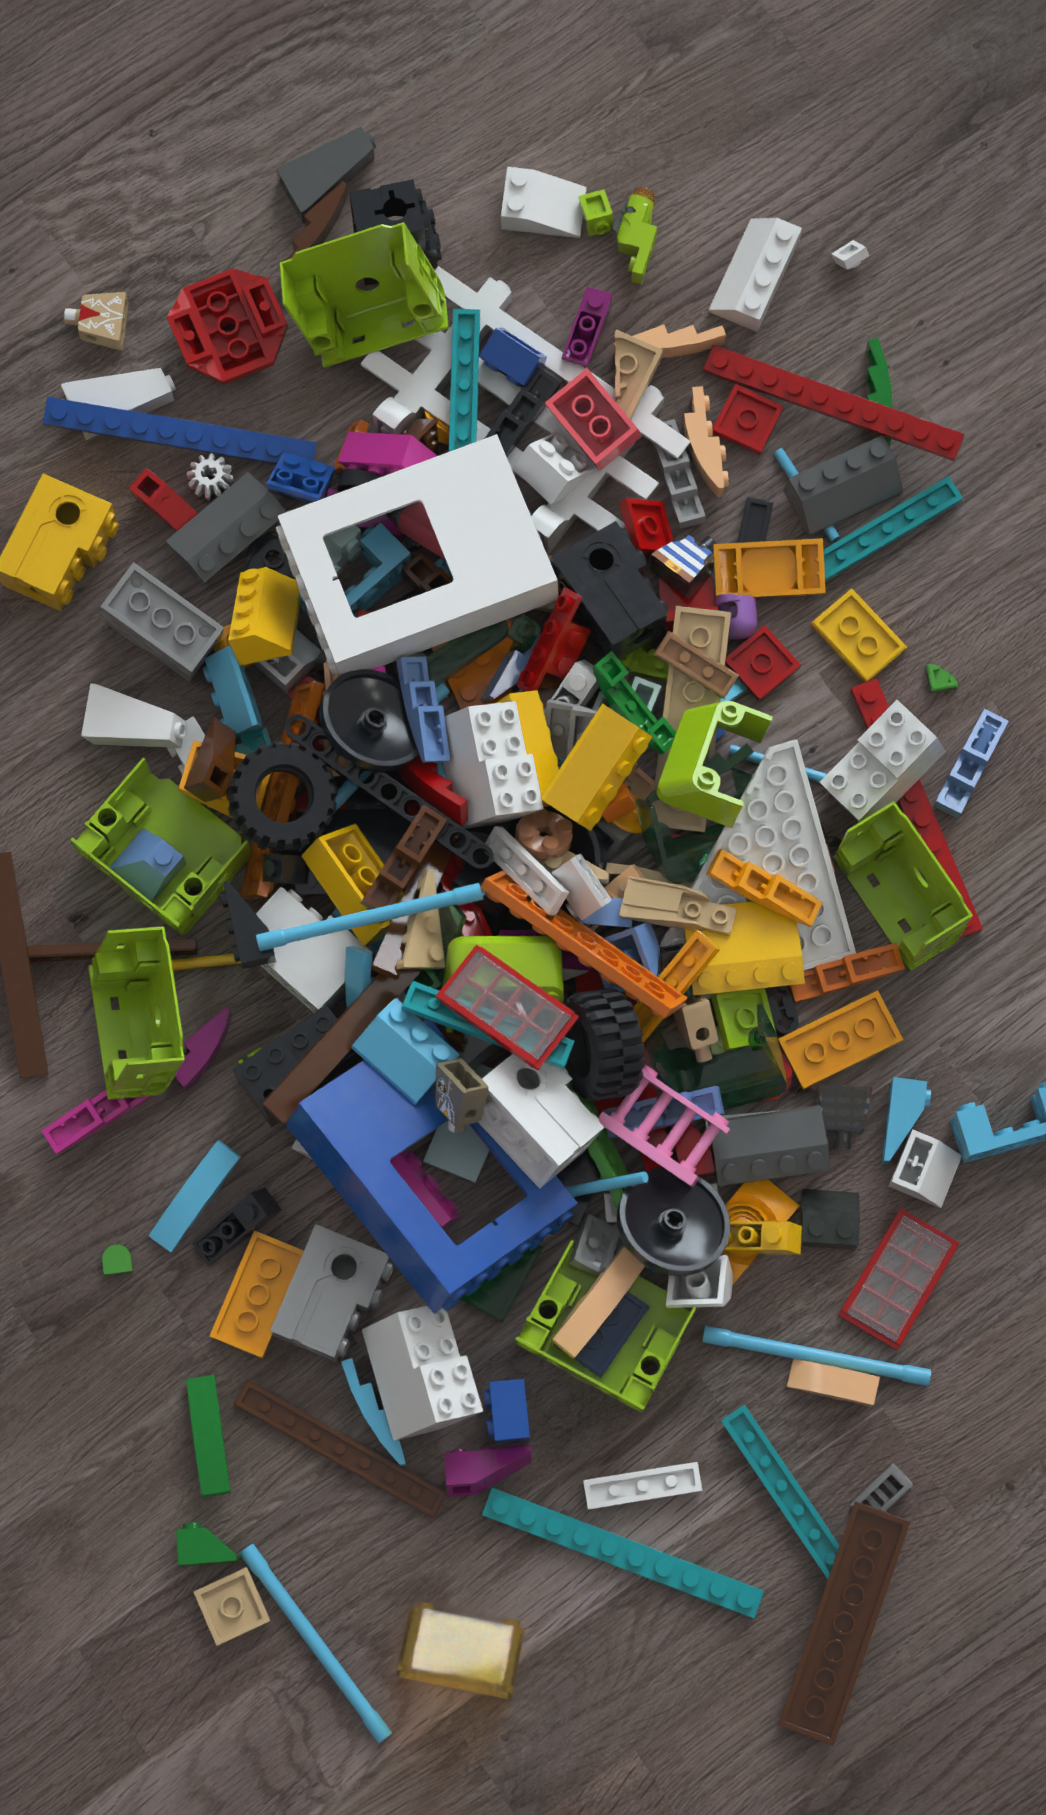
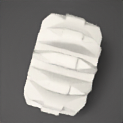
[187,453,233,501]

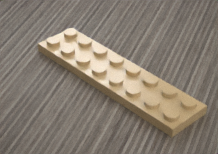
[650,606,731,833]

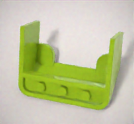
[656,701,773,828]
[443,936,564,1032]

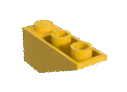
[724,1221,802,1255]

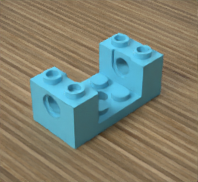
[299,523,411,618]
[950,1082,1046,1164]

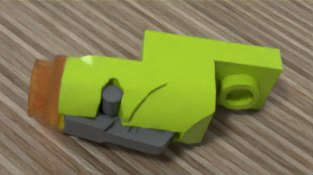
[612,187,658,285]

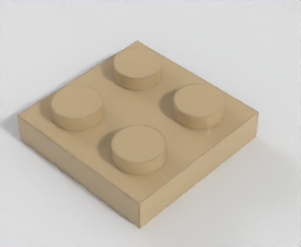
[194,1567,271,1646]

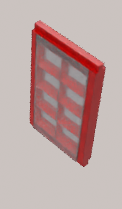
[435,944,579,1071]
[838,1208,960,1351]

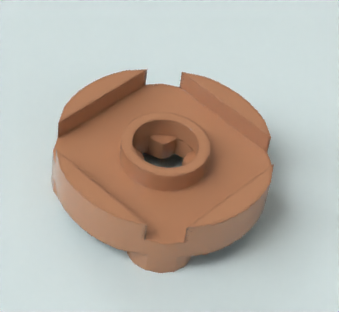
[516,808,573,860]

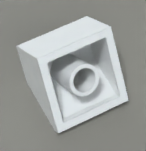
[550,853,612,921]
[666,1255,733,1308]

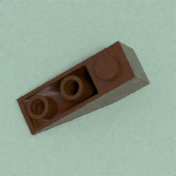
[400,419,439,456]
[184,717,236,802]

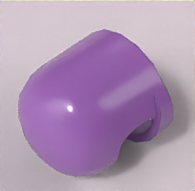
[715,594,757,640]

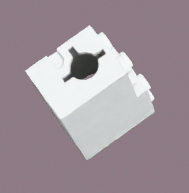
[820,700,946,822]
[443,701,544,829]
[256,887,374,1013]
[478,1054,604,1189]
[362,1306,483,1441]

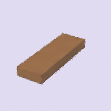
[654,631,739,699]

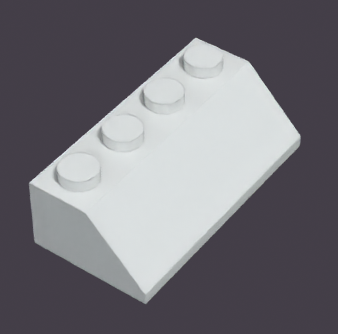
[708,218,802,332]

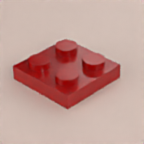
[712,383,784,455]
[619,498,674,554]
[725,625,801,702]

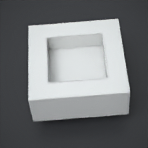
[832,240,869,270]

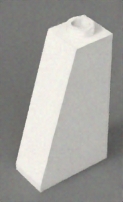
[61,368,176,440]
[81,684,187,748]

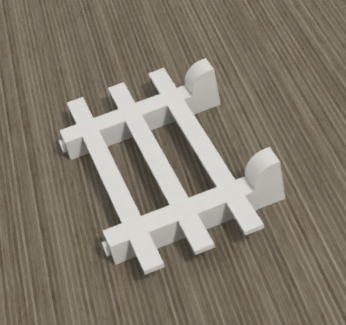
[361,266,691,555]

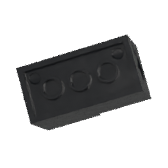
[349,179,442,285]
[550,521,668,660]
[233,1005,363,1128]

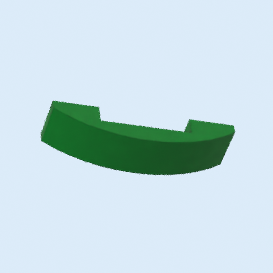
[592,651,676,755]

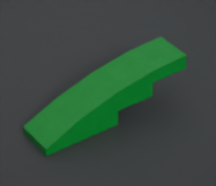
[865,337,893,447]
[186,1375,231,1498]

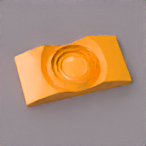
[713,538,826,598]
[721,1179,799,1286]

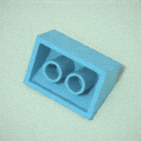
[203,646,264,739]
[351,997,459,1105]

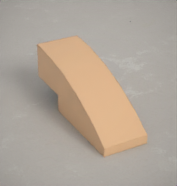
[787,1359,880,1407]

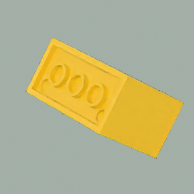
[0,474,119,611]

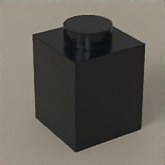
[263,853,308,884]

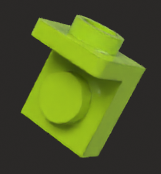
[579,189,614,236]

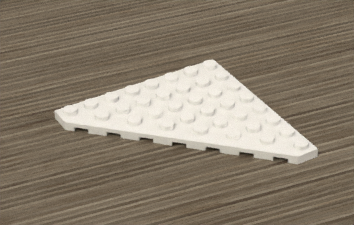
[637,739,856,1002]

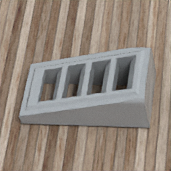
[850,1463,913,1512]

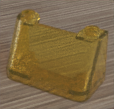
[396,1602,525,1700]

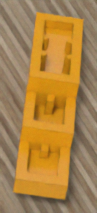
[706,849,823,927]

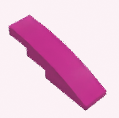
[41,1090,152,1155]

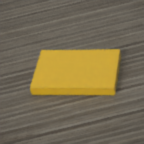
[811,588,907,683]

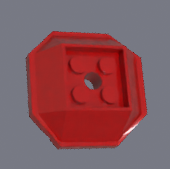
[167,268,288,385]

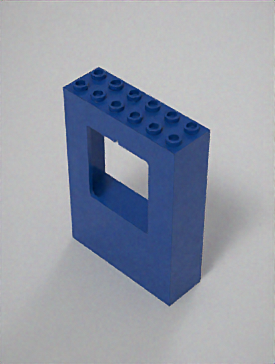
[286,1019,578,1314]

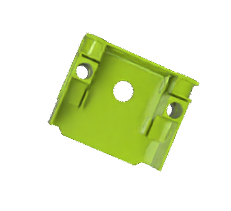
[279,222,449,368]
[70,757,253,936]
[833,801,973,972]
[88,927,185,1100]
[515,1240,696,1413]

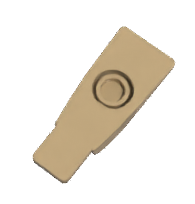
[619,876,736,935]

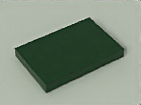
[459,1220,543,1323]

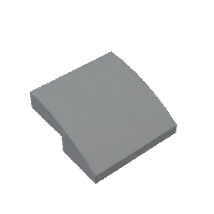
[545,699,597,759]
[569,1214,628,1276]

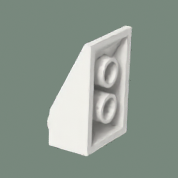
[501,167,586,238]

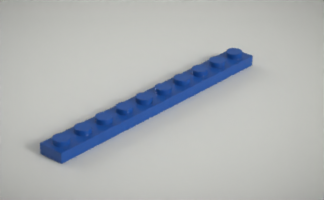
[43,397,317,465]

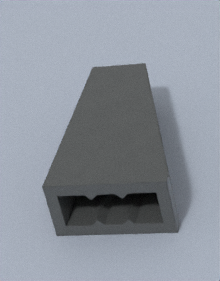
[276,126,376,223]

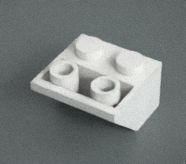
[513,432,594,505]
[253,629,321,694]
[888,1130,962,1208]

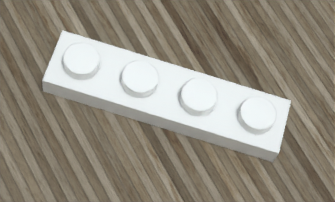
[485,826,569,915]
[583,1462,702,1510]

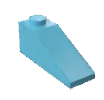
[881,1077,931,1165]

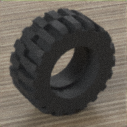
[227,741,337,853]
[564,988,645,1101]

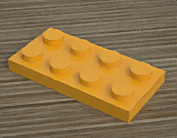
[777,990,904,1090]
[209,1230,304,1359]

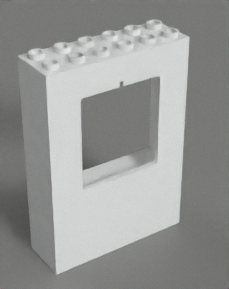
[276,434,559,677]

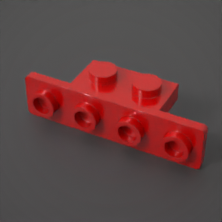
[517,587,591,692]

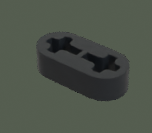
[766,986,799,1036]

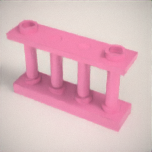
[598,1065,731,1188]

